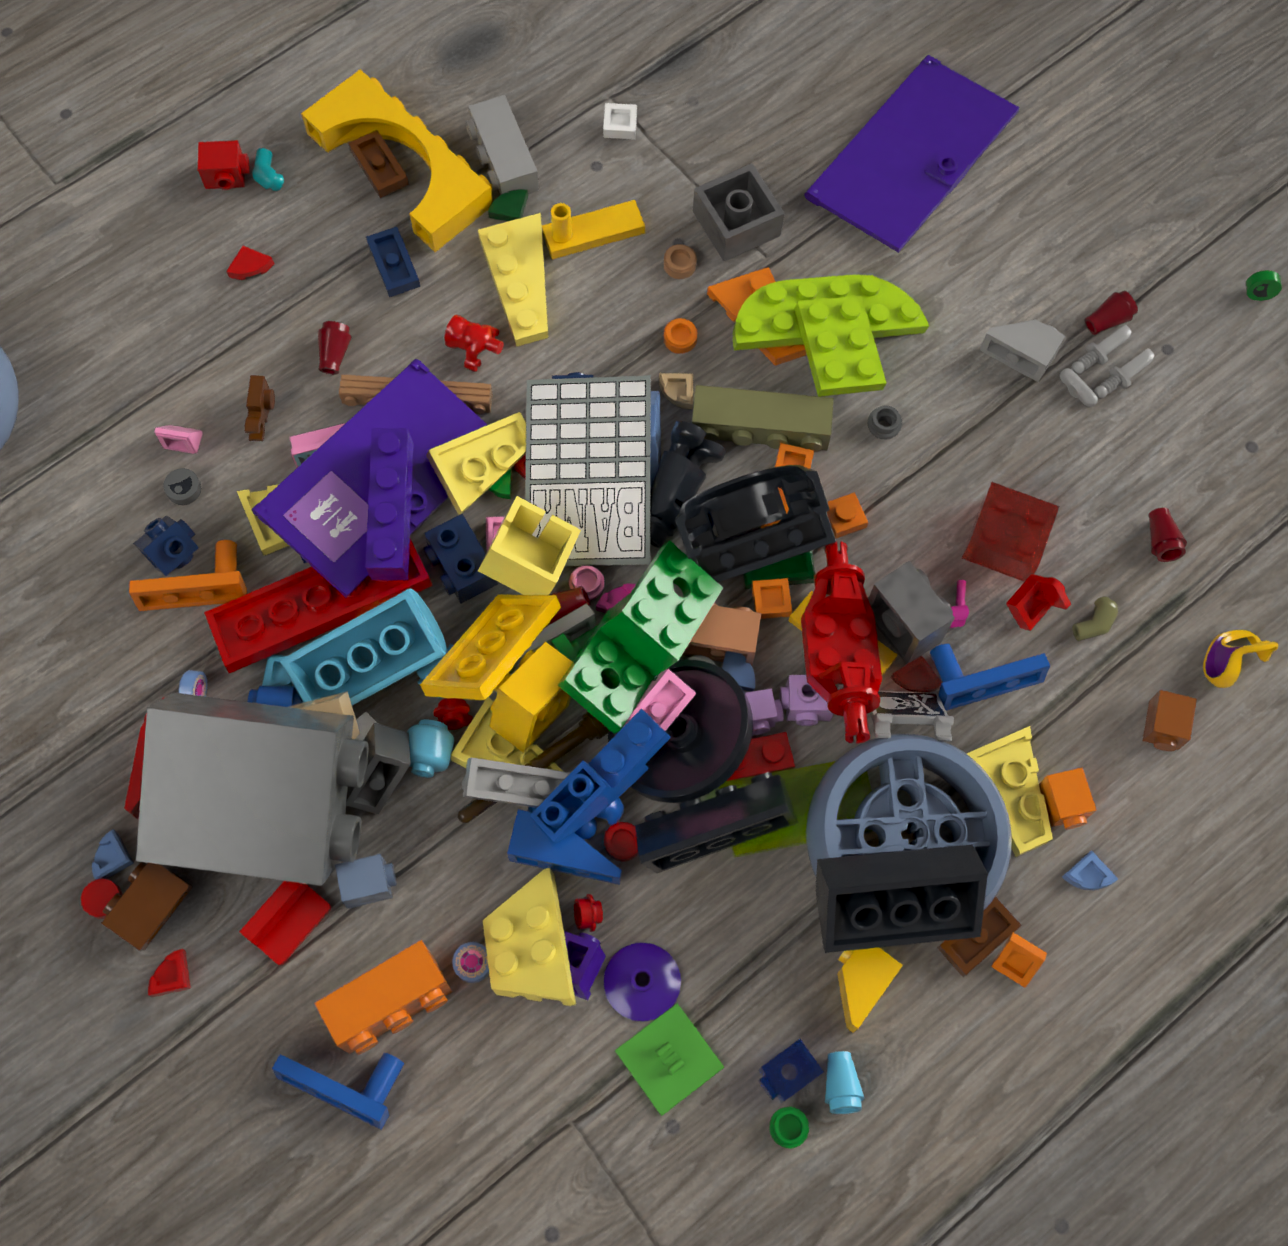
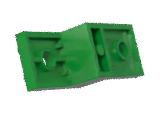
[558,540,723,734]

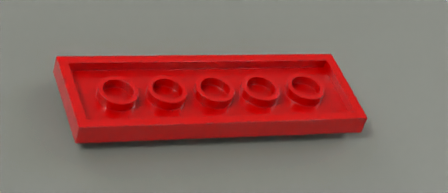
[204,539,432,674]

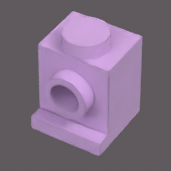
[745,688,783,735]

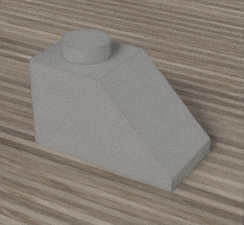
[980,320,1065,382]

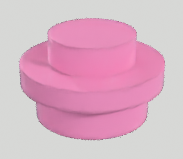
[569,565,604,600]

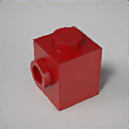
[198,140,250,190]

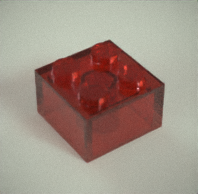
[962,482,1060,582]

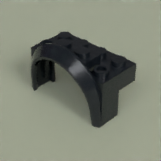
[675,465,836,583]

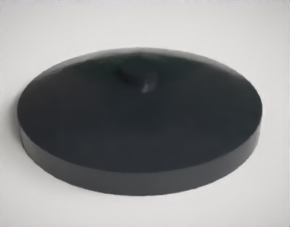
[608,659,753,803]

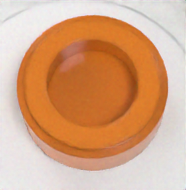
[664,318,698,354]

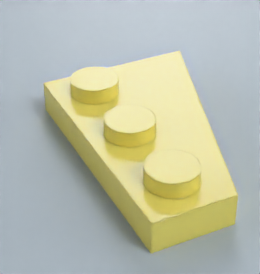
[426,412,526,515]

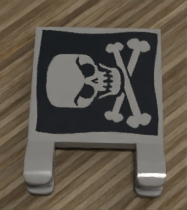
[870,691,954,741]

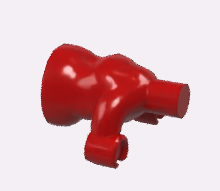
[444,315,504,372]

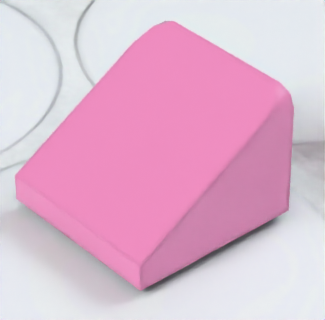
[154,425,203,454]

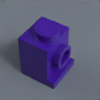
[564,931,606,1001]

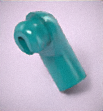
[252,148,284,191]

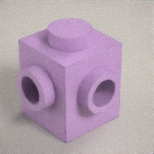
[779,675,833,726]

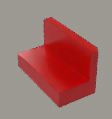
[239,881,332,966]

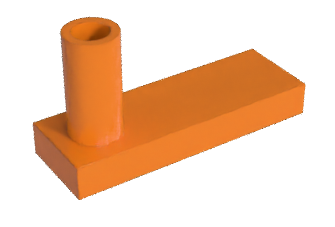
[129,540,247,611]

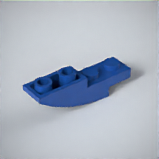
[530,708,671,843]

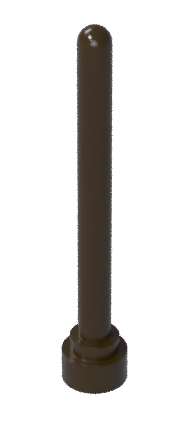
[458,712,611,823]

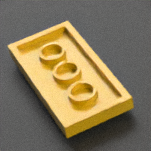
[420,594,561,700]

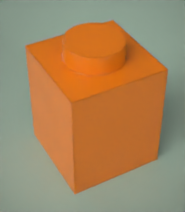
[1039,767,1097,830]

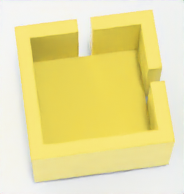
[478,496,581,595]

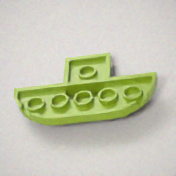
[732,275,929,397]

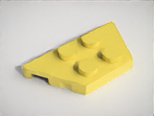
[482,868,576,1006]

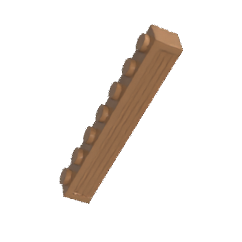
[339,374,493,414]

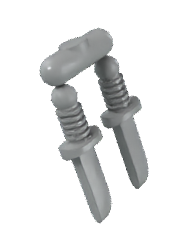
[1060,324,1155,407]

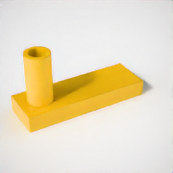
[542,200,645,260]

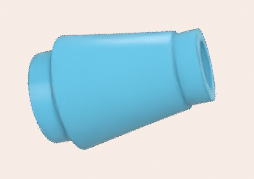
[825,1051,865,1114]

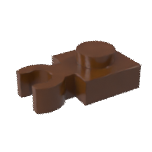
[245,375,275,441]

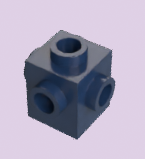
[133,516,199,576]

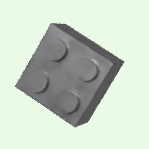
[693,163,785,261]
[868,561,955,665]

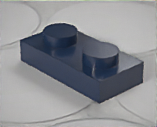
[366,226,421,297]

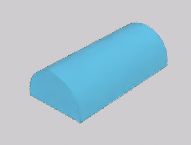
[280,588,447,705]

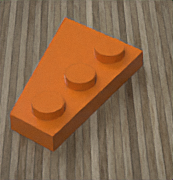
[707,267,806,366]

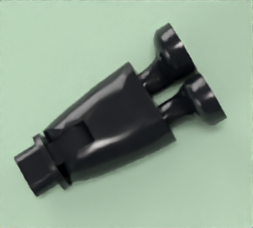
[650,421,726,548]

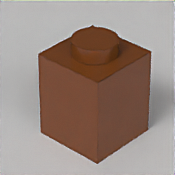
[1142,690,1197,751]

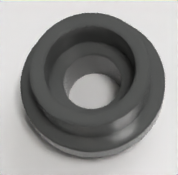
[867,405,902,439]

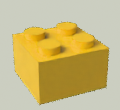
[489,642,573,753]

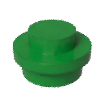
[769,1107,809,1149]

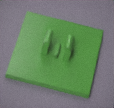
[615,1003,725,1116]

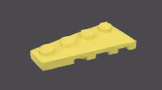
[478,213,548,347]

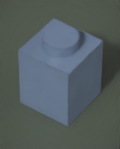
[335,854,397,909]

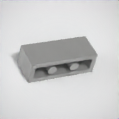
[465,95,539,195]

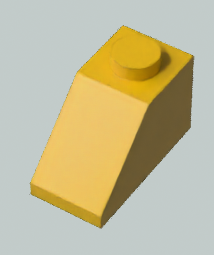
[837,948,903,1033]

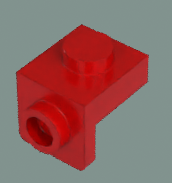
[1006,574,1071,631]

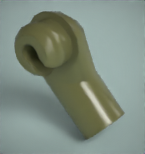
[1072,596,1118,641]

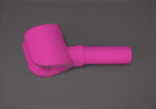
[949,580,969,628]

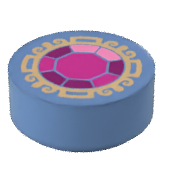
[178,670,207,697]
[452,942,489,983]

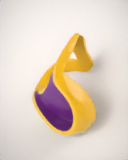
[1203,630,1278,688]

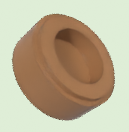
[664,244,697,279]

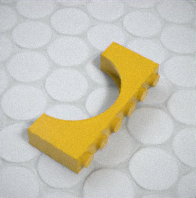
[301,69,493,252]

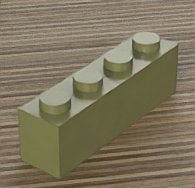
[692,385,834,452]

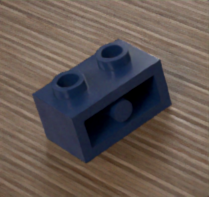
[423,514,498,603]

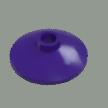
[604,943,681,1022]

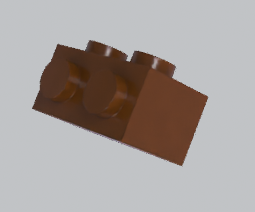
[101,862,193,951]

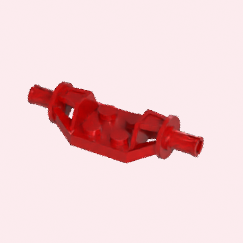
[801,541,882,744]

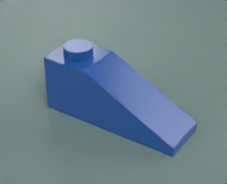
[507,807,621,885]

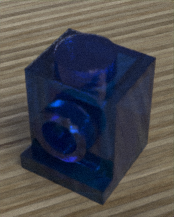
[758,1039,824,1103]

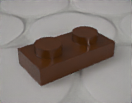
[348,130,409,198]
[937,896,1022,977]

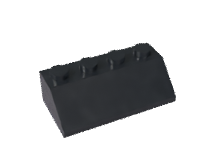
[635,772,798,873]
[816,844,988,953]

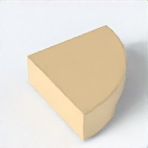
[659,373,693,409]

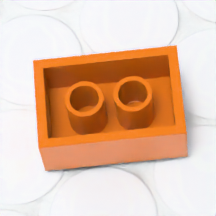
[314,940,453,1055]

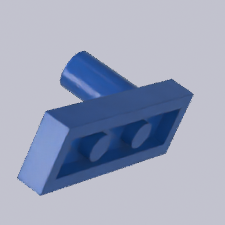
[930,644,1050,711]
[272,1053,404,1130]

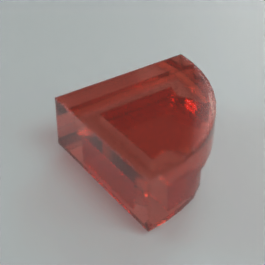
[891,655,942,692]

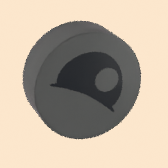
[163,468,202,505]

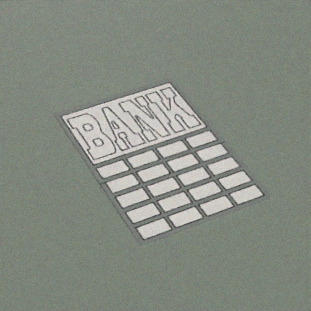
[525,375,651,566]

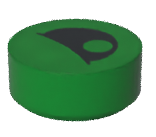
[1245,270,1282,301]

